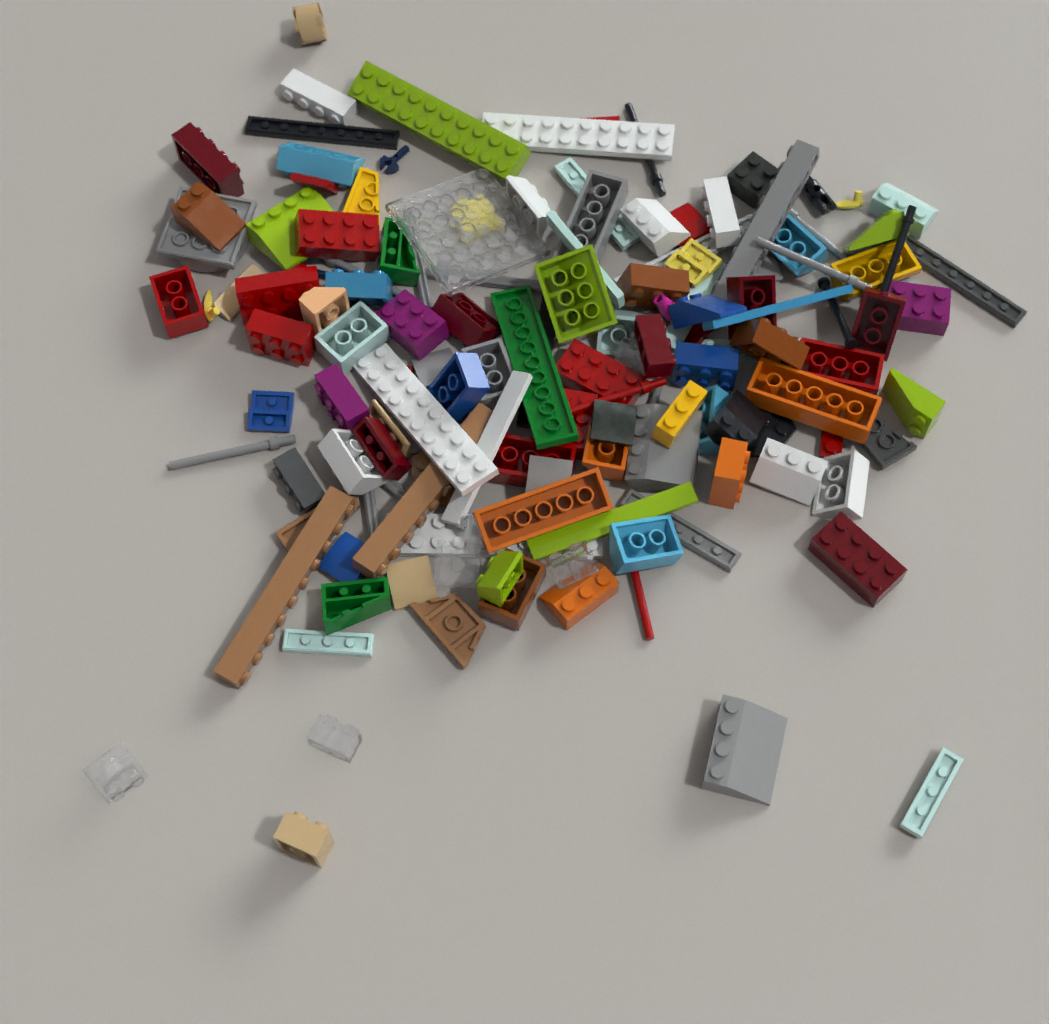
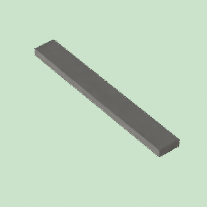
[882,235,1027,328]

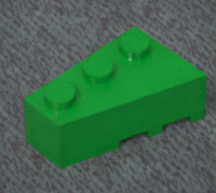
[377,217,420,287]
[321,577,392,636]

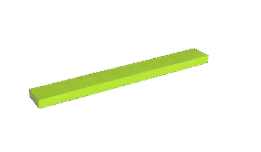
[526,481,699,561]

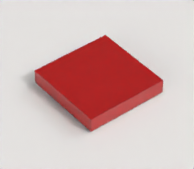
[290,172,339,194]

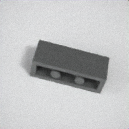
[272,447,325,514]

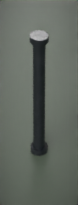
[817,277,858,349]

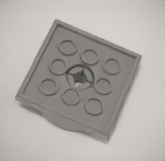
[155,187,257,273]

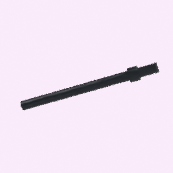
[624,103,666,197]

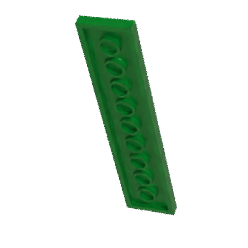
[490,285,579,450]

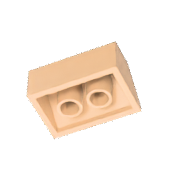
[298,287,350,335]

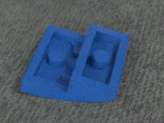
[247,390,295,432]
[319,532,364,582]

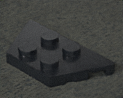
[747,408,797,458]

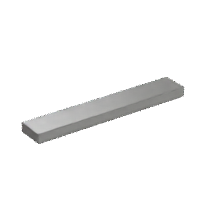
[619,488,742,573]

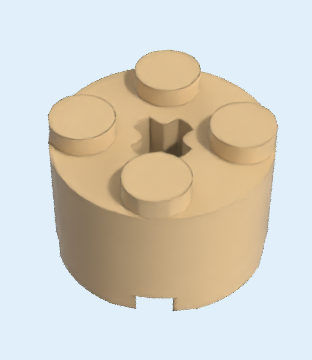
[292,2,327,46]

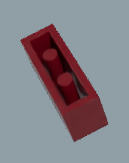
[633,314,676,378]
[351,417,412,481]

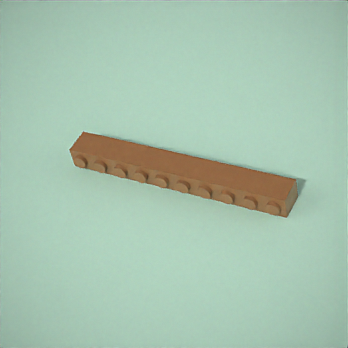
[352,402,493,579]
[213,485,355,689]

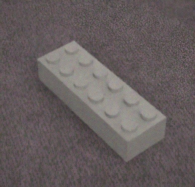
[552,170,629,263]

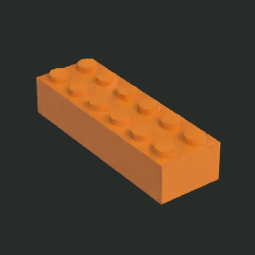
[745,357,882,445]
[472,467,613,554]

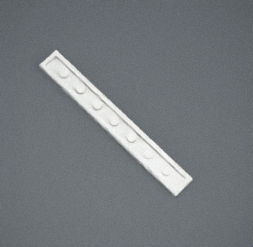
[441,370,533,527]

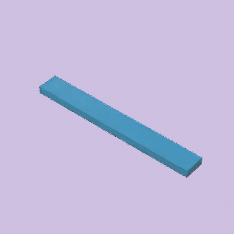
[702,284,854,331]

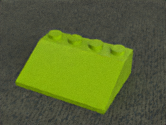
[245,185,333,270]
[534,244,618,345]

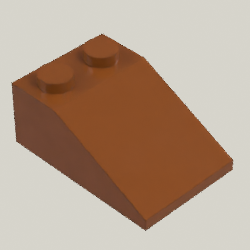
[170,181,246,252]

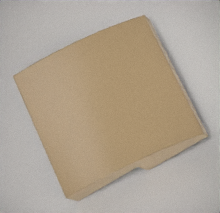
[386,555,437,611]

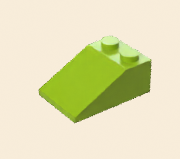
[842,209,910,253]
[882,368,946,439]

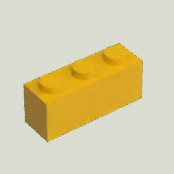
[651,380,708,448]

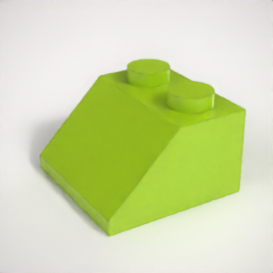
[476,551,523,608]

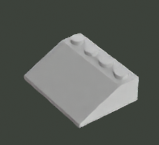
[625,403,703,492]
[701,694,788,806]

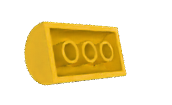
[830,239,922,301]

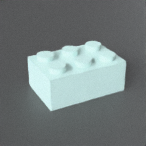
[314,300,390,375]

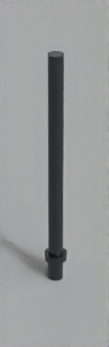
[880,205,917,292]

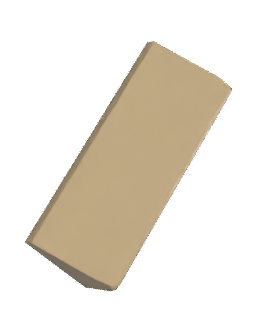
[212,263,264,322]
[369,399,412,458]

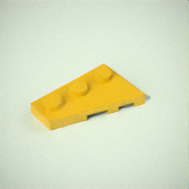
[343,167,380,228]

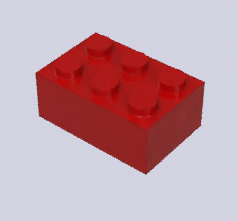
[149,265,209,339]
[245,308,316,367]
[564,388,598,460]

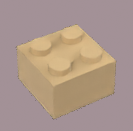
[273,811,334,868]

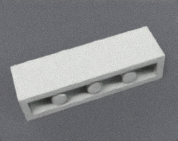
[280,68,358,125]
[700,176,740,248]

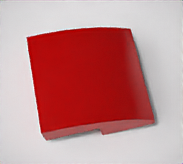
[669,202,711,248]

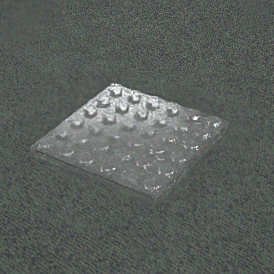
[385,168,550,296]

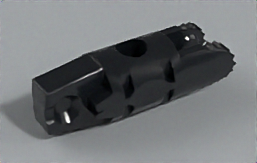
[802,176,837,216]

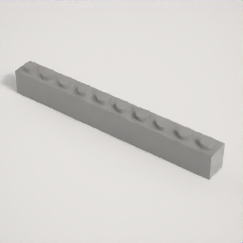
[711,139,820,300]

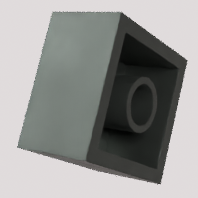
[727,151,778,210]

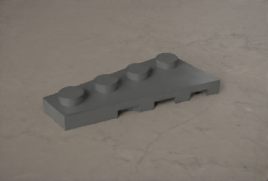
[860,417,917,470]

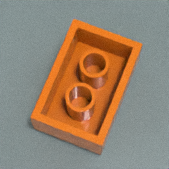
[708,437,751,510]

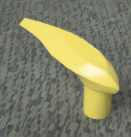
[826,190,864,209]
[204,290,220,323]

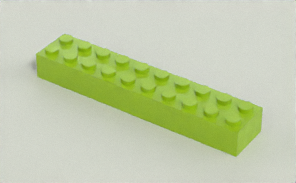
[347,61,531,183]

